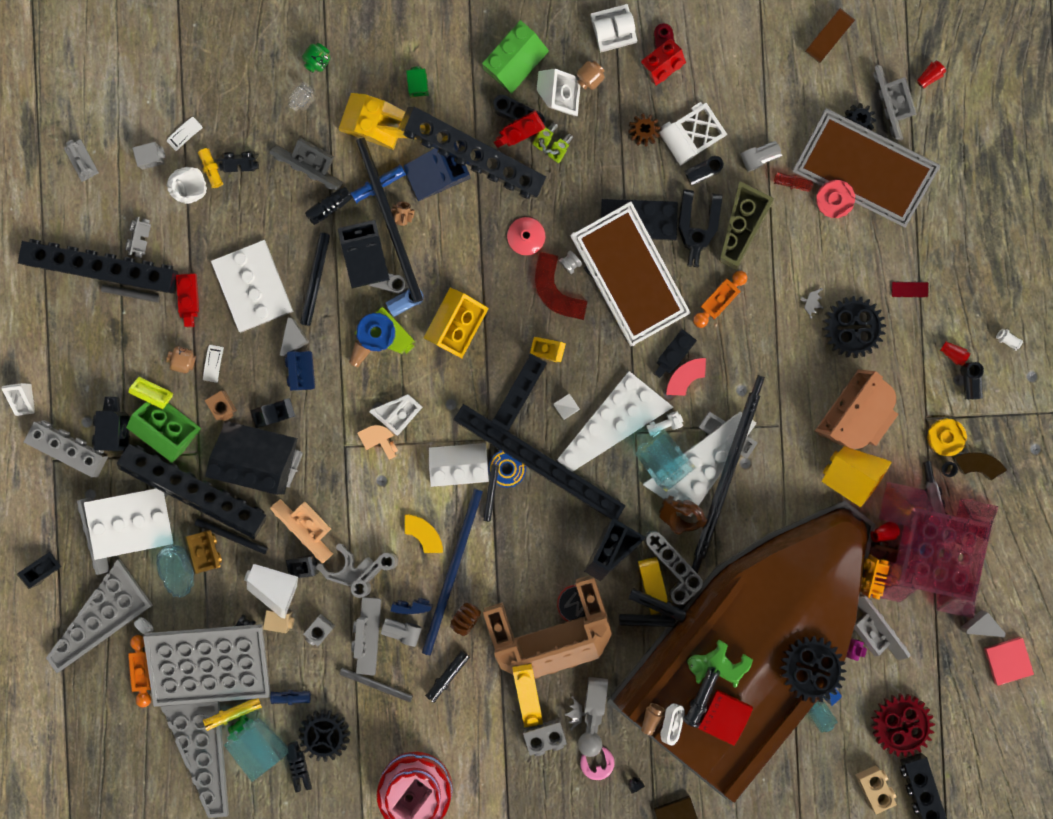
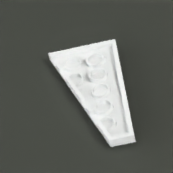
[557,371,673,472]
[643,412,756,517]

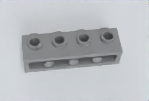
[24,420,108,477]

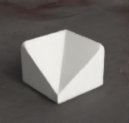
[553,394,580,420]

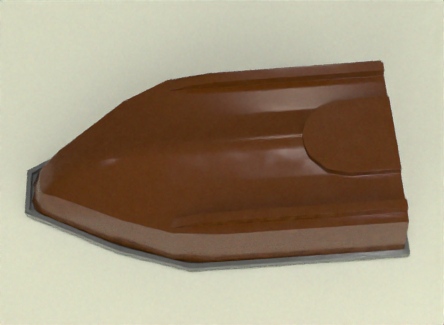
[607,500,875,803]

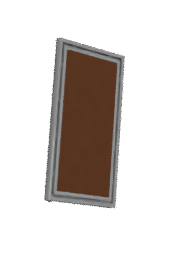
[792,108,940,228]

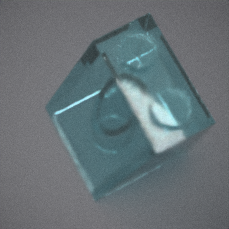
[635,429,697,492]
[224,718,288,782]

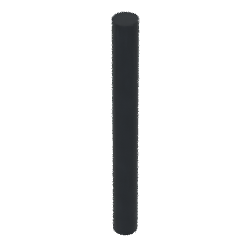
[195,518,268,555]

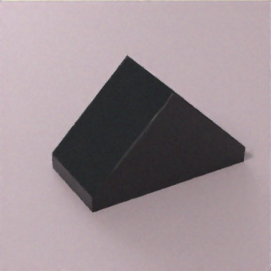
[286,554,319,578]

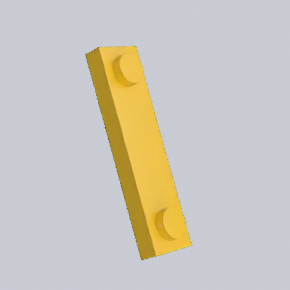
[512,664,543,728]

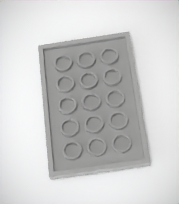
[143,624,271,707]

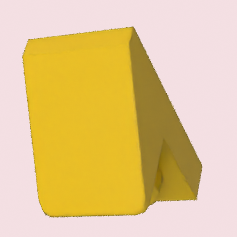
[530,337,566,362]

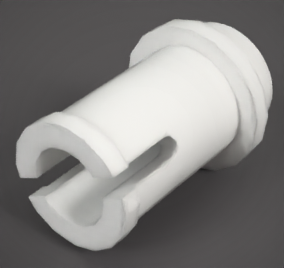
[996,329,1023,351]

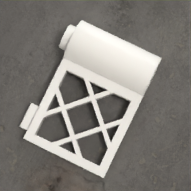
[659,102,727,165]

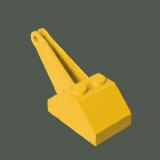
[338,93,425,150]

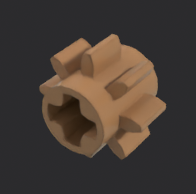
[391,201,415,226]

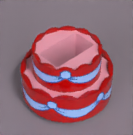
[377,752,453,819]

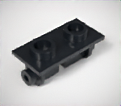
[217,151,259,173]

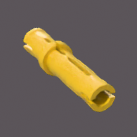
[203,698,262,731]

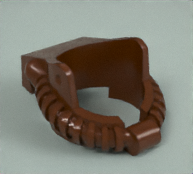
[659,495,707,535]

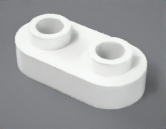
[660,703,684,745]

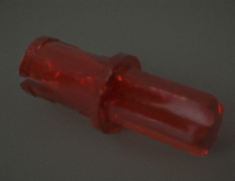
[774,172,813,192]

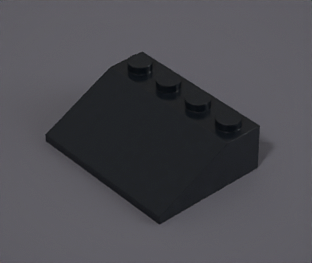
[205,421,298,495]

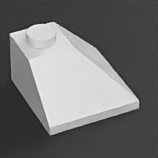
[537,69,580,116]

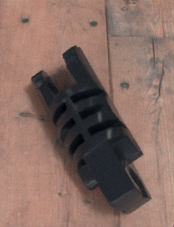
[305,187,353,225]
[287,741,312,793]

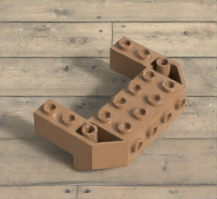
[483,575,612,679]

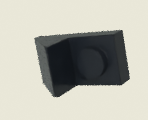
[17,552,62,589]

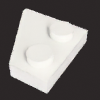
[370,395,423,436]

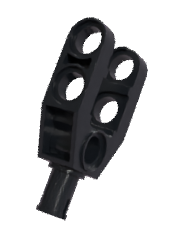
[678,189,722,268]

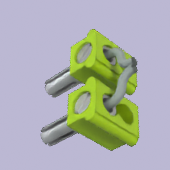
[532,122,573,163]

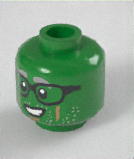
[302,43,331,73]

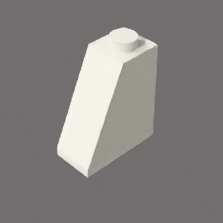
[244,564,298,619]

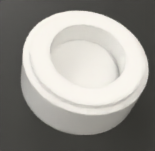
[134,617,153,634]

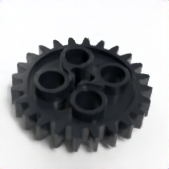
[822,296,886,358]
[779,636,847,703]

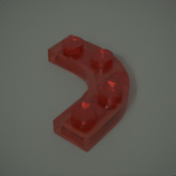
[535,252,588,320]

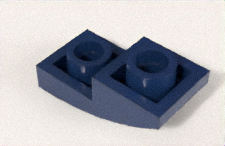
[390,598,433,614]

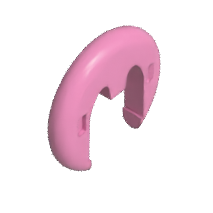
[580,747,614,780]

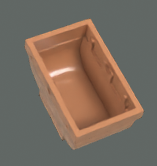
[815,369,899,449]

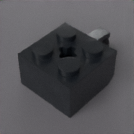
[92,396,130,451]

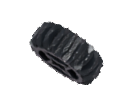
[298,709,351,762]

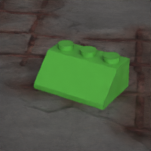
[482,20,549,94]
[126,402,201,463]

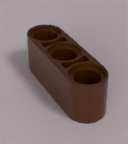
[805,8,855,63]

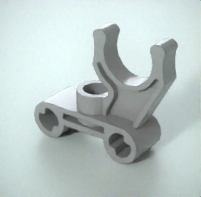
[316,544,398,598]

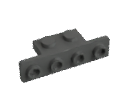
[269,138,343,190]

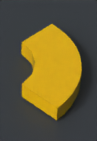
[405,514,443,553]

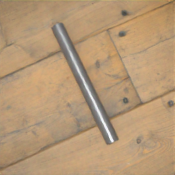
[339,668,413,702]

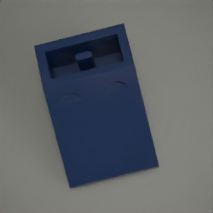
[403,142,471,202]

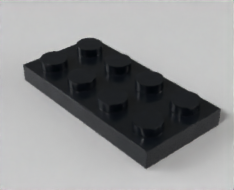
[601,199,678,241]

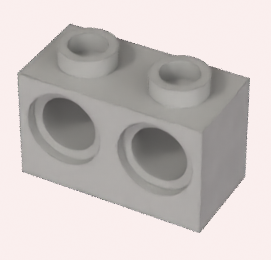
[523,718,567,756]

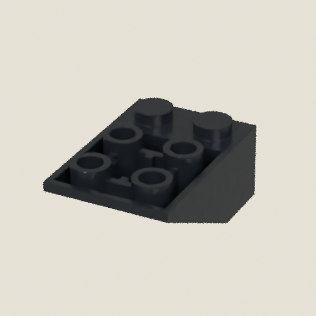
[338,220,390,289]

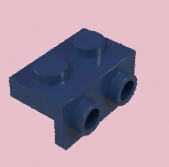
[285,351,315,391]

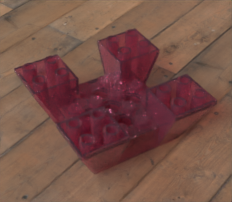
[862,482,999,618]

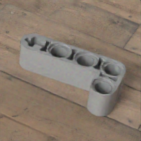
[645,530,703,605]

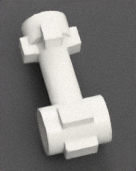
[646,411,683,436]

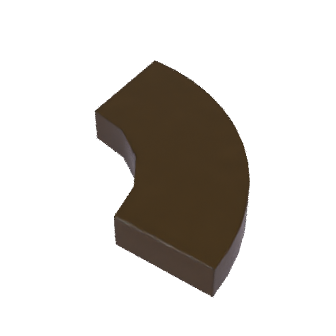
[953,452,1007,480]

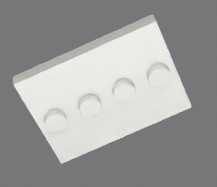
[211,240,294,333]
[84,489,173,560]

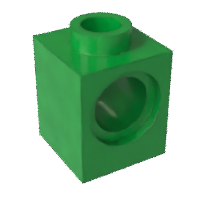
[406,66,429,98]

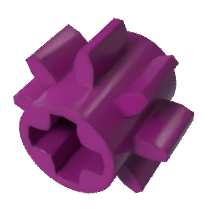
[846,638,867,661]

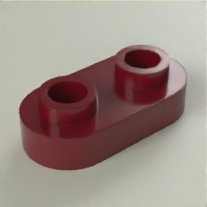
[653,23,675,49]

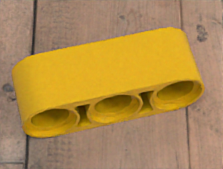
[638,557,668,615]

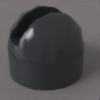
[941,462,958,477]
[628,777,645,794]

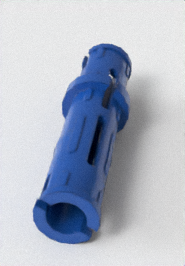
[351,164,406,203]

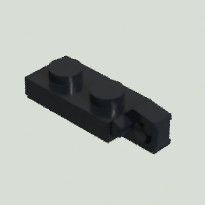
[653,329,697,378]

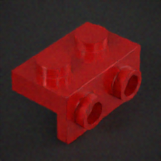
[641,39,686,86]

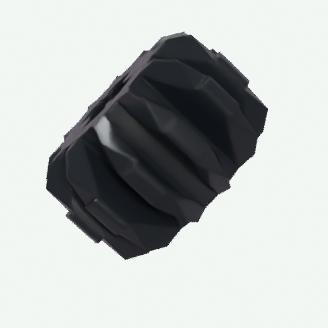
[845,103,876,130]

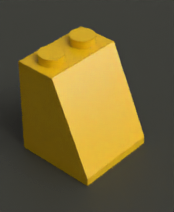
[821,446,892,507]

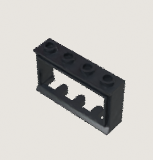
[491,353,547,431]

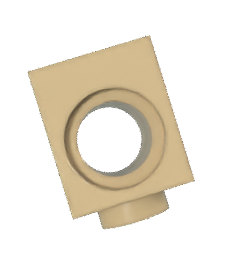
[263,608,294,633]

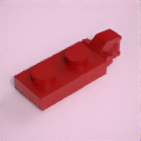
[493,110,545,148]
[176,274,199,328]

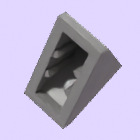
[280,318,309,357]
[961,610,1006,637]

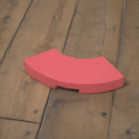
[666,358,706,396]

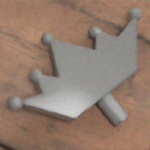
[800,288,824,319]
[564,696,585,730]

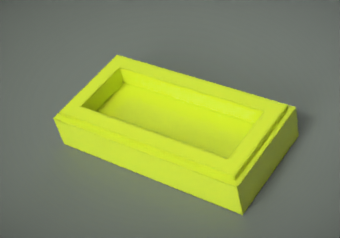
[128,377,173,409]

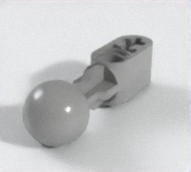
[578,677,608,757]

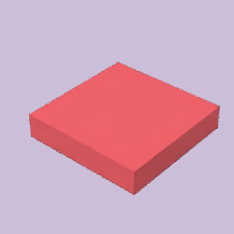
[984,637,1034,686]

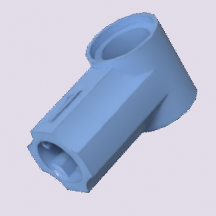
[385,289,424,317]

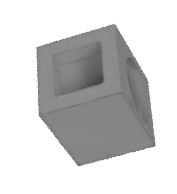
[133,142,166,170]
[303,614,335,646]

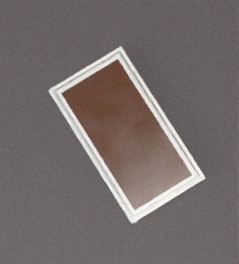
[570,202,690,347]

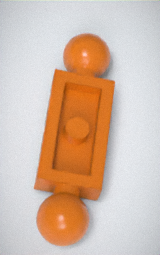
[693,271,748,328]
[128,635,151,708]

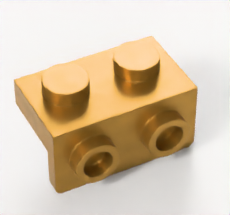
[184,530,222,574]

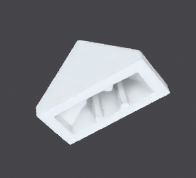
[2,383,35,416]

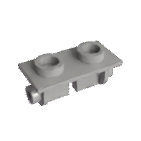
[64,139,99,182]
[125,217,151,258]

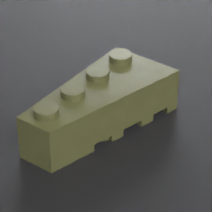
[720,181,774,270]

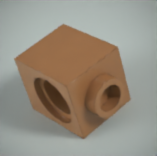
[205,391,237,422]

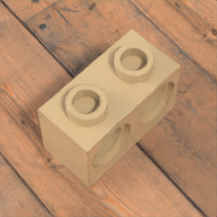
[855,765,897,815]

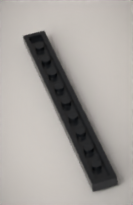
[453,404,626,520]

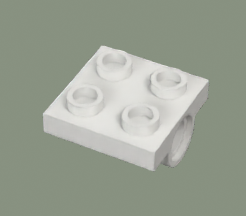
[590,4,637,53]

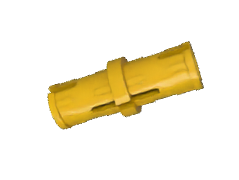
[197,148,223,188]

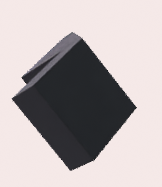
[250,398,295,428]

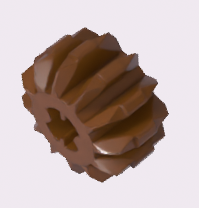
[628,113,661,147]
[450,603,481,636]

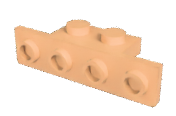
[270,499,333,563]

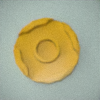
[927,418,967,456]

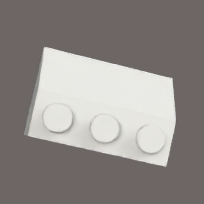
[429,443,489,487]

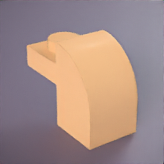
[357,425,398,460]

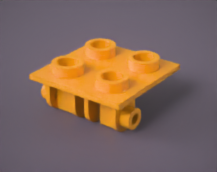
[861,554,890,599]

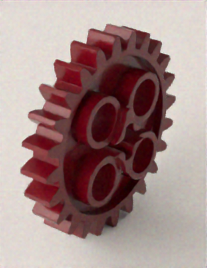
[871,693,935,757]

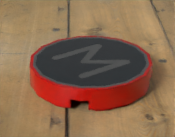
[557,585,586,621]

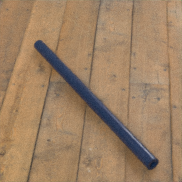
[422,488,483,655]

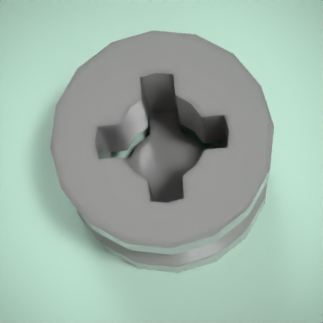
[559,250,582,274]

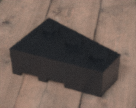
[584,518,646,582]

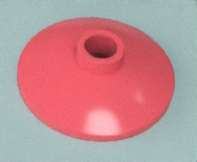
[507,217,545,255]

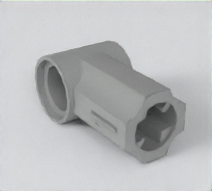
[740,141,782,172]
[368,273,408,294]
[381,618,422,647]

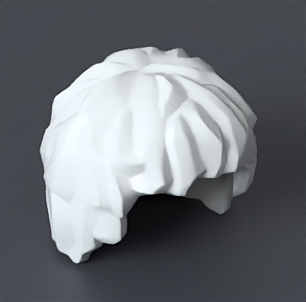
[167,167,207,204]

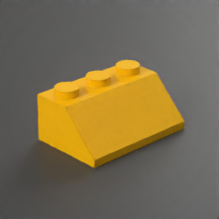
[423,287,489,359]

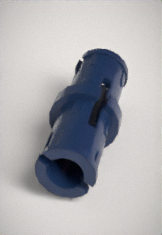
[270,690,311,705]

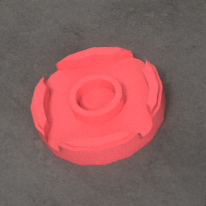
[816,180,855,218]

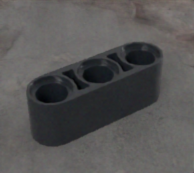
[493,95,545,125]

